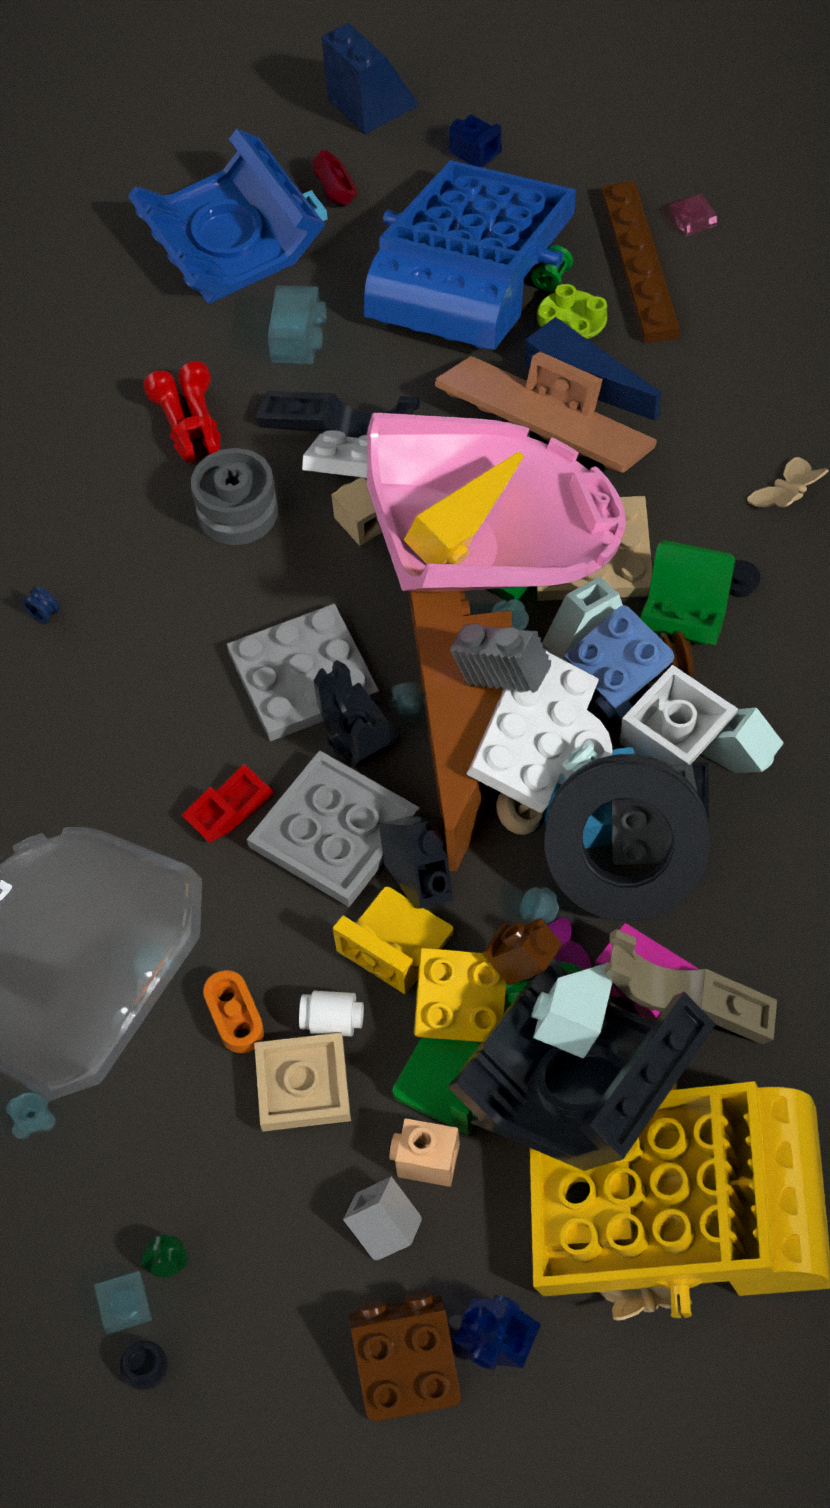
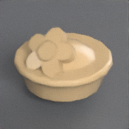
[496,793,543,835]

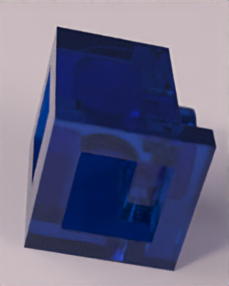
[449,114,502,168]

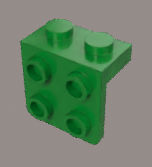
[640,540,735,645]
[392,1037,480,1136]

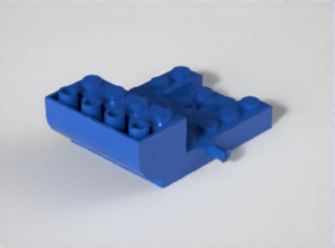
[364,160,576,350]

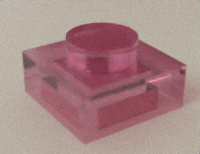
[670,193,718,236]

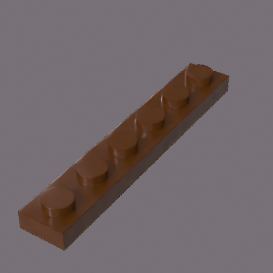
[601,181,680,344]

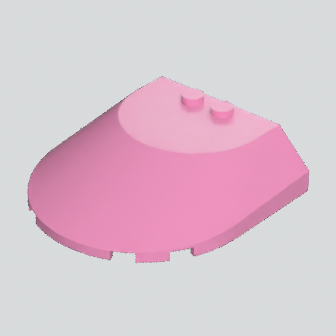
[367,413,626,592]

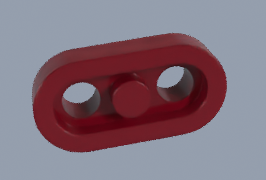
[312,150,358,205]

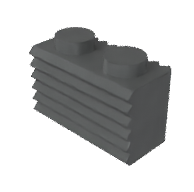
[450,624,551,693]

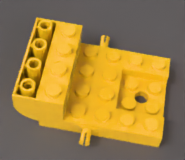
[530,1081,830,1318]

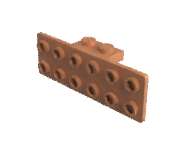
[435,351,657,472]

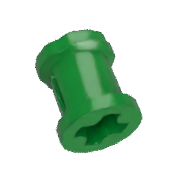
[531,245,573,292]

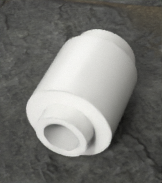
[299,990,364,1037]

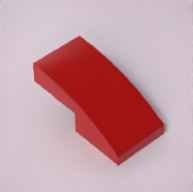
[181,764,275,843]

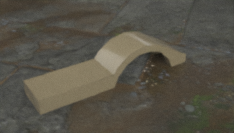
[605,929,777,1045]

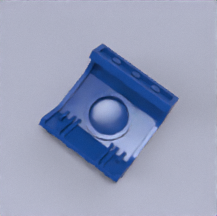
[128,128,325,304]

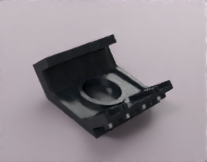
[448,958,716,1171]

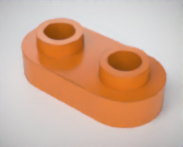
[203,970,264,1053]

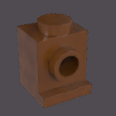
[482,918,563,985]

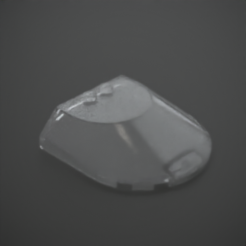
[0,827,202,1101]

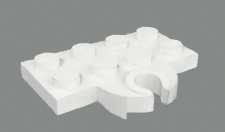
[467,651,612,813]

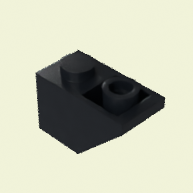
[379,816,453,909]

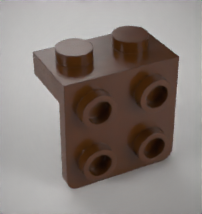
[349,1292,461,1422]

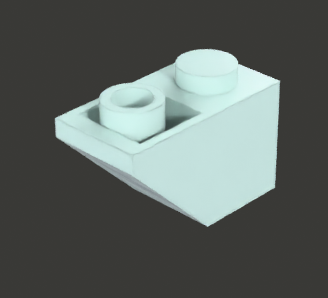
[542,576,623,662]

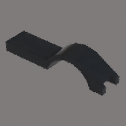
[256,391,420,438]

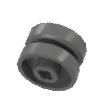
[191,448,278,545]

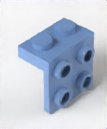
[564,605,674,723]

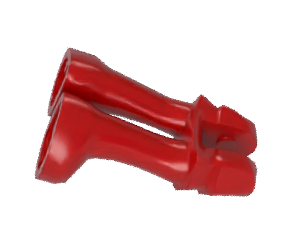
[143,361,221,463]

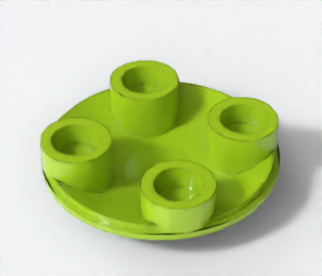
[537,284,607,339]

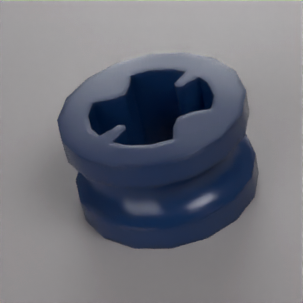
[21,586,60,624]

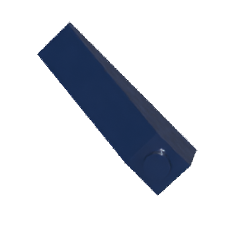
[525,317,661,421]

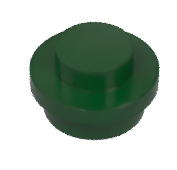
[141,1235,188,1278]

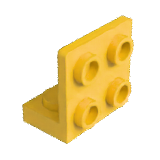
[333,887,454,995]
[412,948,506,1042]

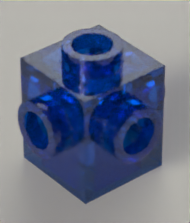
[454,1295,541,1370]

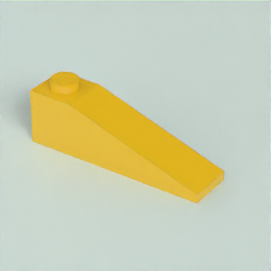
[404,451,524,565]

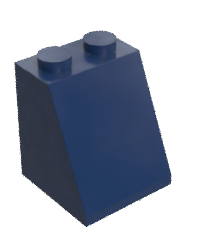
[321,22,418,135]

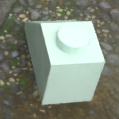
[701,708,783,773]
[532,963,612,1059]

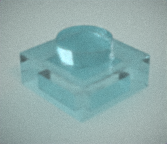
[94,1271,153,1334]

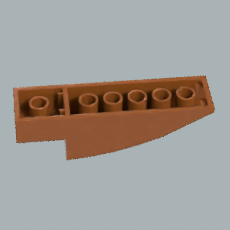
[409,591,512,871]

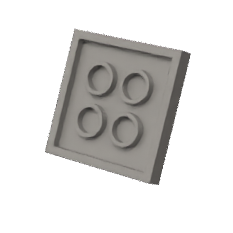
[227,604,380,742]
[247,750,420,907]

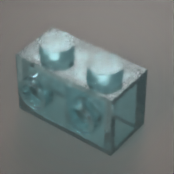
[268,285,326,364]

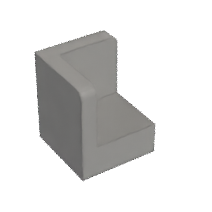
[343,1176,422,1260]

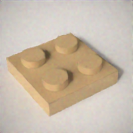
[254,1032,351,1132]

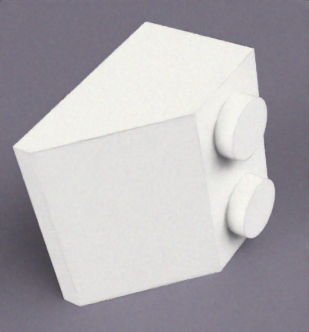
[620,665,738,766]

